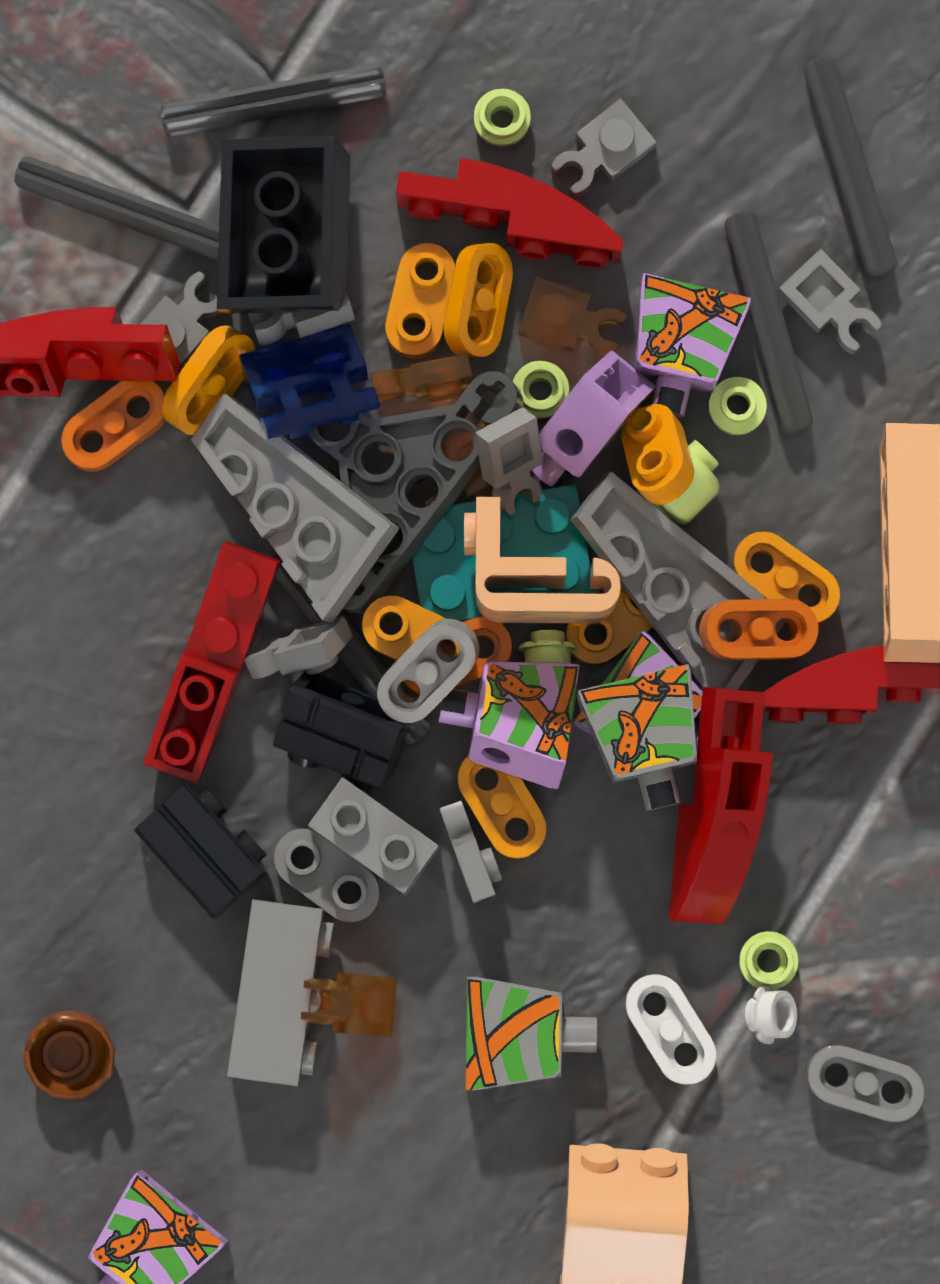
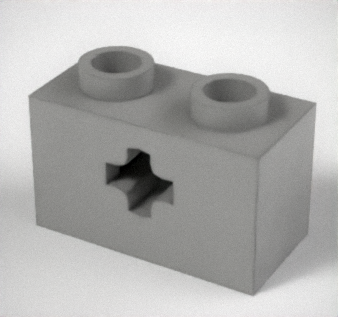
[308,777,440,896]

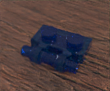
[239,324,380,440]

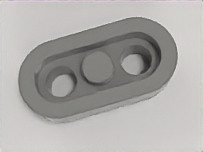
[377,619,479,723]
[274,829,380,923]
[806,1045,924,1122]

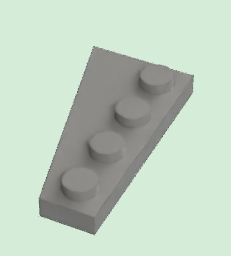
[191,393,400,623]
[571,471,785,691]

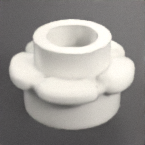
[745,985,797,1044]

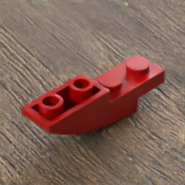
[396,157,623,269]
[0,307,181,398]
[143,541,281,784]
[763,645,940,725]
[669,687,773,924]

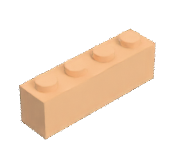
[879,423,940,663]

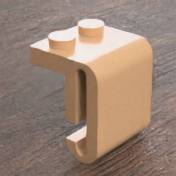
[464,497,620,624]
[559,1143,689,1284]

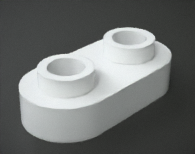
[625,974,716,1085]

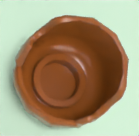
[23,1010,115,1099]

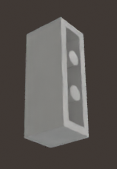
[227,899,334,1087]

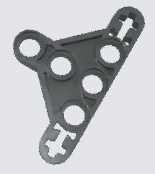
[308,371,523,614]

